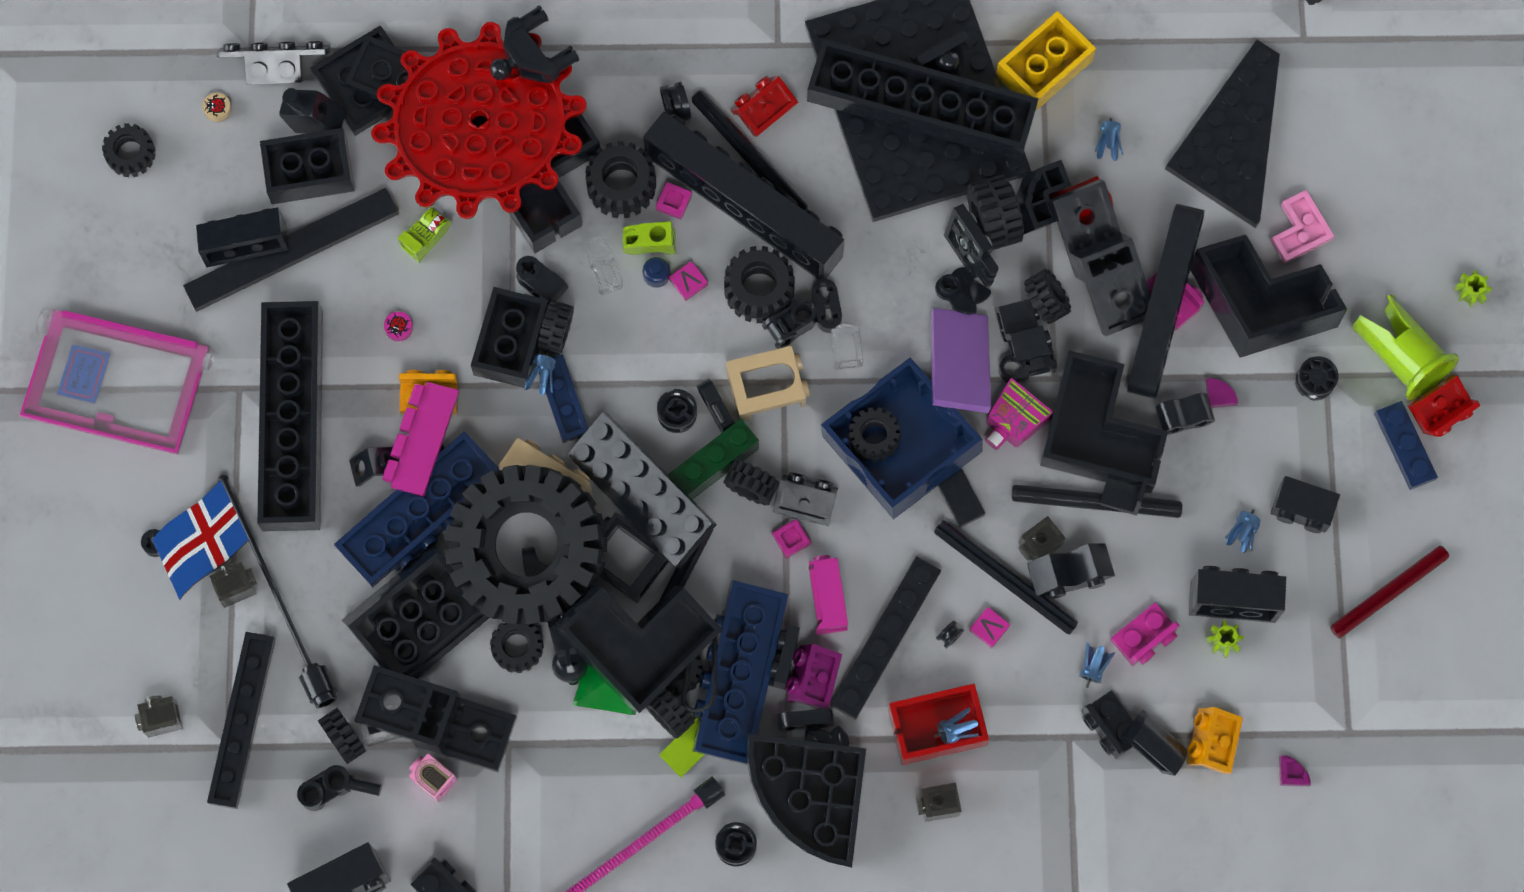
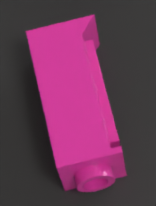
[808,555,848,636]

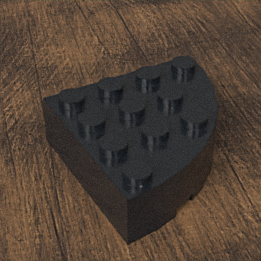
[746,734,866,868]

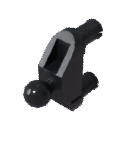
[490,5,579,83]

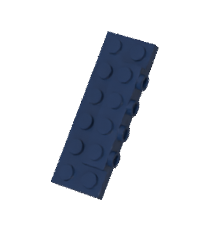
[334,431,500,588]
[692,580,789,765]

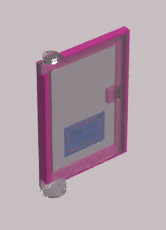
[20,307,213,455]

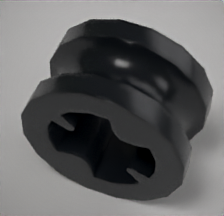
[141,529,160,557]
[936,620,965,649]

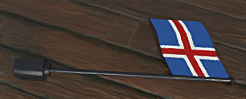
[152,474,337,709]

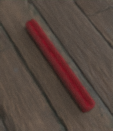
[1330,546,1450,638]

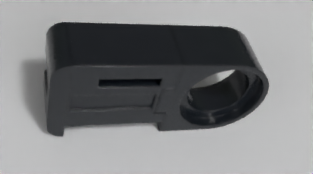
[999,347,1057,382]
[696,379,735,433]

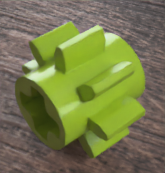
[1454,270,1492,307]
[1206,620,1244,658]

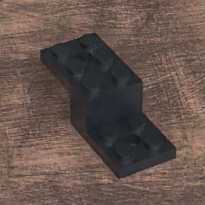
[1050,179,1151,336]
[354,665,517,772]

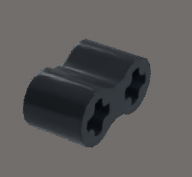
[1156,393,1215,435]

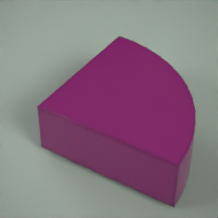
[1205,378,1239,408]
[1279,755,1311,787]

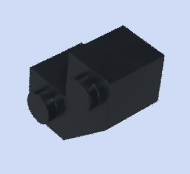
[1016,160,1072,235]
[994,299,1052,362]
[1027,543,1115,599]

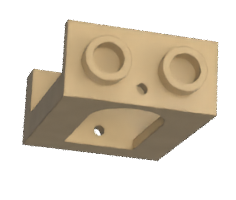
[726,346,810,421]

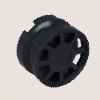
[660,81,691,121]
[1295,356,1339,401]
[657,389,697,433]
[715,822,757,867]

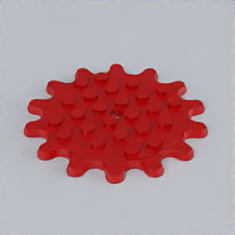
[371,22,587,220]

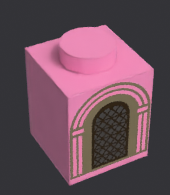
[409,753,457,802]

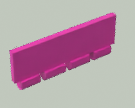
[382,382,460,497]

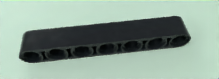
[1127,204,1205,399]

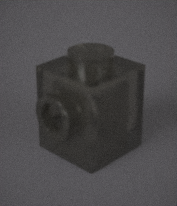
[1018,516,1066,561]
[209,562,258,608]
[135,695,183,738]
[916,783,962,822]

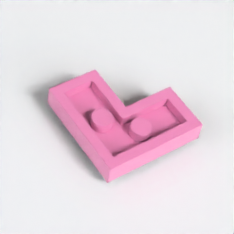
[1270,190,1335,264]

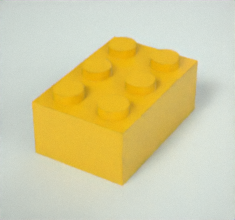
[996,11,1096,111]

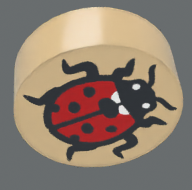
[202,93,232,122]

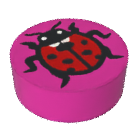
[384,312,413,341]

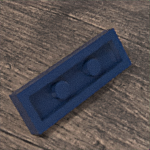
[539,354,588,443]
[1374,401,1438,490]

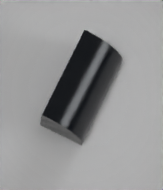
[1122,710,1187,776]

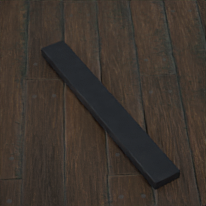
[183,188,399,312]

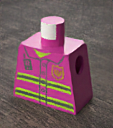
[985,378,1053,450]

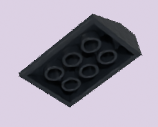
[342,546,490,678]

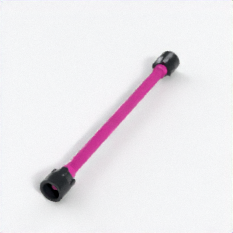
[566,776,726,892]

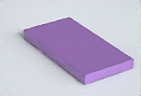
[931,308,991,413]

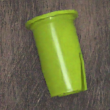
[1352,295,1459,401]

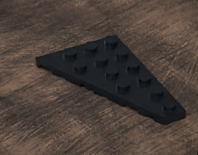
[1165,40,1280,228]

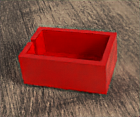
[887,683,989,766]

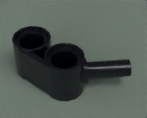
[297,765,382,811]

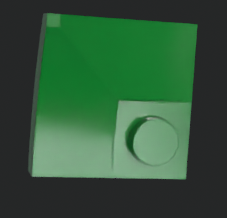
[572,665,636,715]

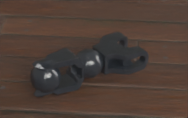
[522,546,588,685]

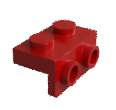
[1408,374,1481,437]

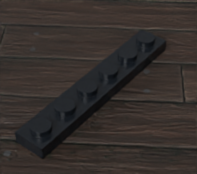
[831,556,941,720]
[207,632,276,809]

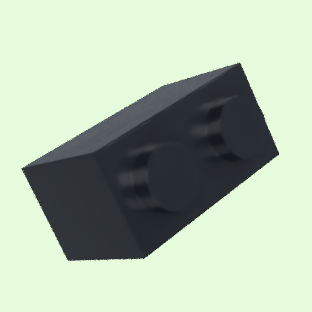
[1271,476,1340,533]

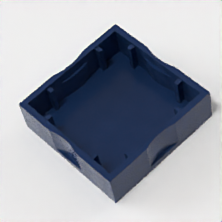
[821,358,983,520]

